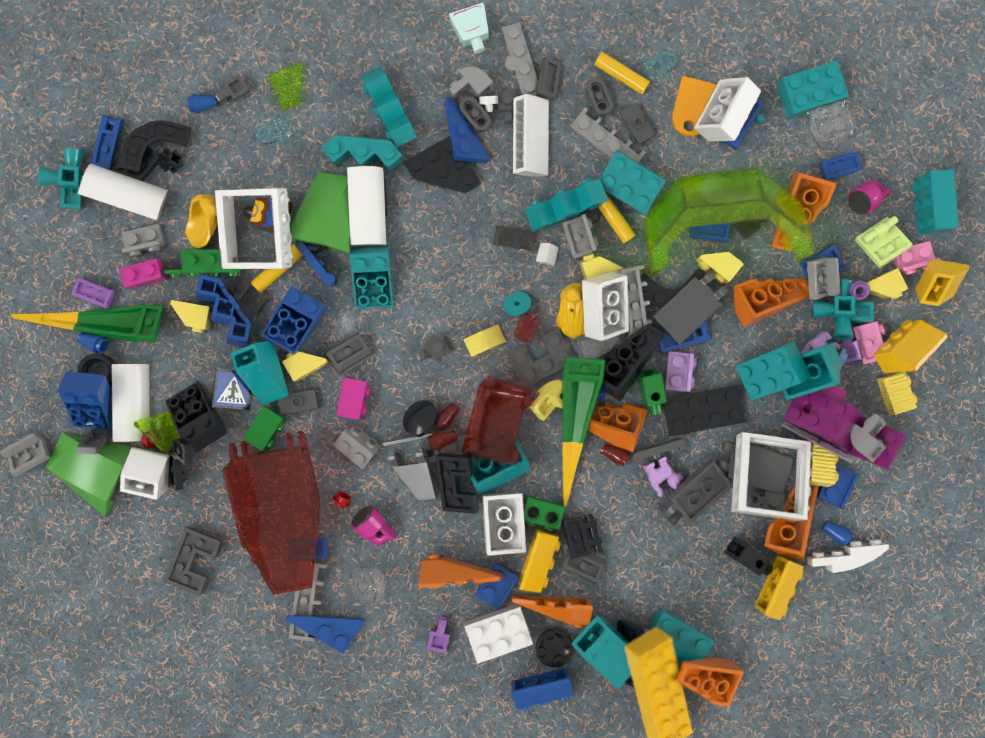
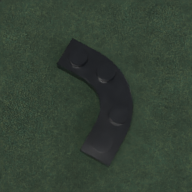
[119,120,192,173]
[640,269,712,308]
[168,438,195,491]

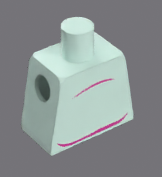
[449,3,489,54]

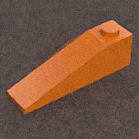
[771,170,837,252]
[734,278,810,328]
[764,485,819,561]
[418,554,503,588]
[512,595,592,628]
[677,657,744,707]

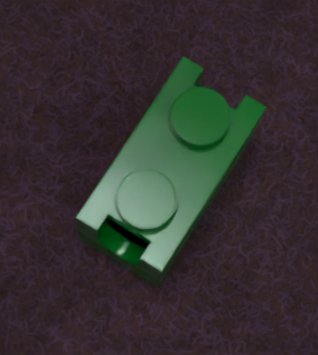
[243,406,286,451]

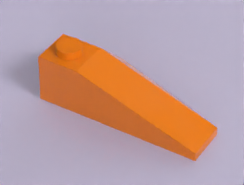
[587,403,648,452]

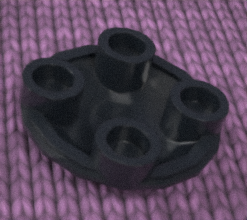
[403,400,439,437]
[535,628,573,668]

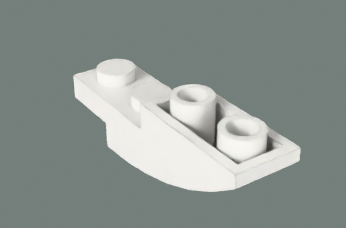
[806,539,889,573]

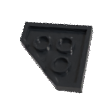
[404,136,481,194]

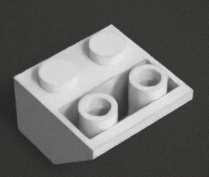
[120,447,170,500]

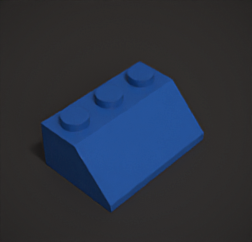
[511,668,574,710]

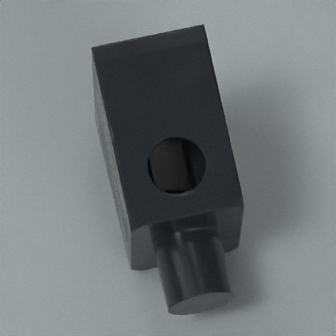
[724,537,773,576]

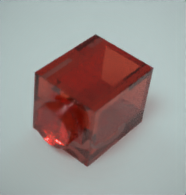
[513,313,539,344]

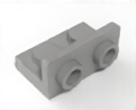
[122,224,166,257]

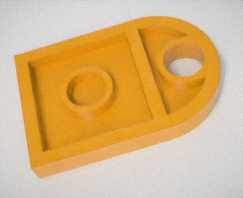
[672,76,717,137]

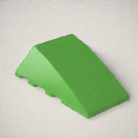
[290,172,350,254]
[46,433,139,517]

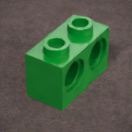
[523,495,565,531]

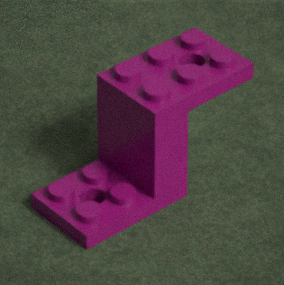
[783,391,906,471]

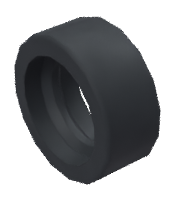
[77,354,116,387]

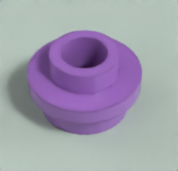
[849,281,870,300]

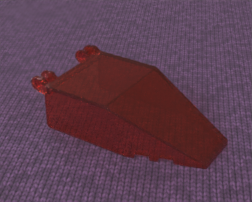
[222,431,320,595]

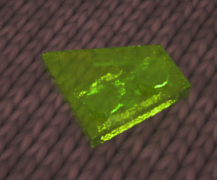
[267,62,303,112]
[133,411,180,453]

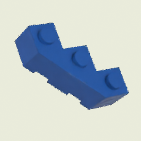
[195,275,251,348]

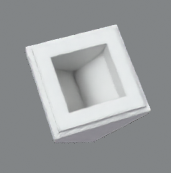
[536,243,559,266]

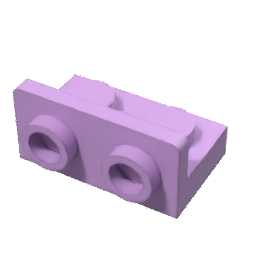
[664,351,697,392]

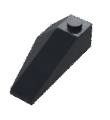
[597,324,664,401]

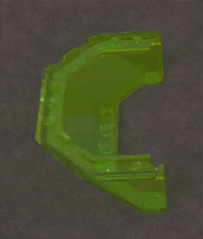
[644,168,813,276]

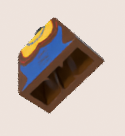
[244,197,293,235]

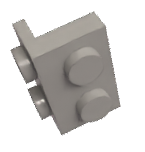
[562,214,598,260]
[807,257,840,300]
[333,423,381,469]
[0,433,50,477]

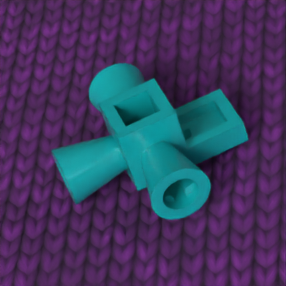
[38,148,84,210]
[812,279,874,340]

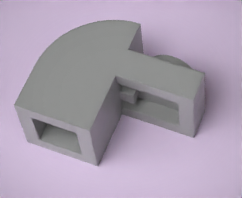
[449,66,493,100]
[851,413,886,462]

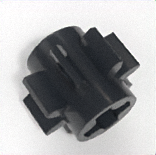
[158,148,183,174]

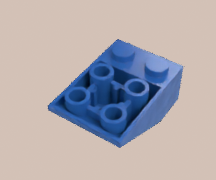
[261,286,327,355]
[58,372,112,430]

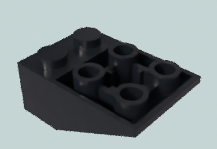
[165,381,227,453]

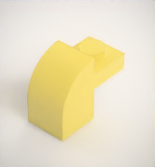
[529,380,562,421]

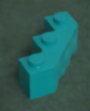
[360,66,417,148]
[321,136,404,172]
[525,178,608,231]

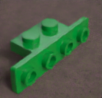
[163,249,245,277]

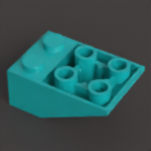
[349,245,394,309]
[230,341,289,405]
[572,615,632,689]

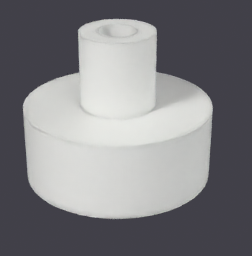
[479,96,498,112]

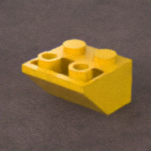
[915,259,970,306]

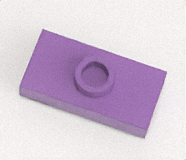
[71,277,116,309]

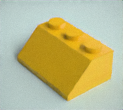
[873,320,948,373]
[518,527,561,593]
[754,554,804,620]

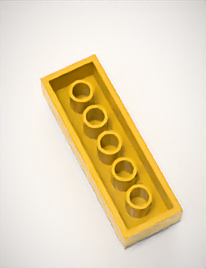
[624,627,693,738]

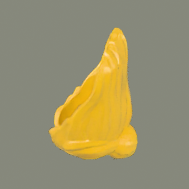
[185,194,218,249]
[556,283,585,338]

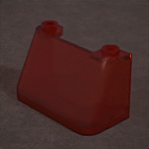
[461,375,533,465]

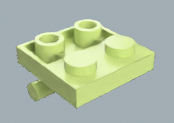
[855,216,913,269]

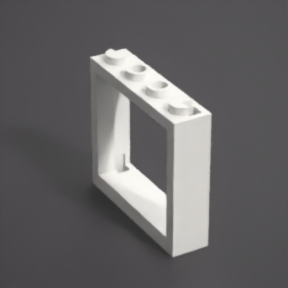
[215,188,293,269]
[731,432,813,521]

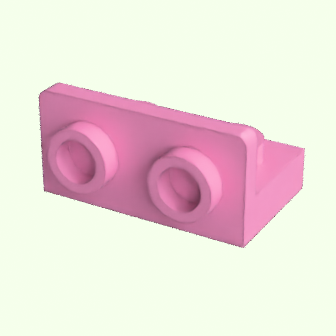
[894,241,941,275]
[853,321,886,364]

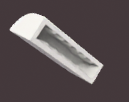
[513,94,549,176]
[78,164,168,220]
[347,166,386,247]
[112,364,150,442]

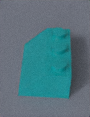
[783,342,841,400]
[463,430,532,496]

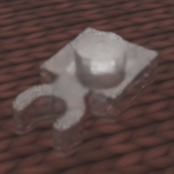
[329,310,360,344]

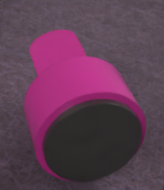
[848,180,893,215]
[351,506,396,546]

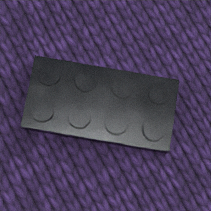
[663,385,746,436]

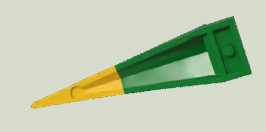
[11,304,165,343]
[562,356,605,507]

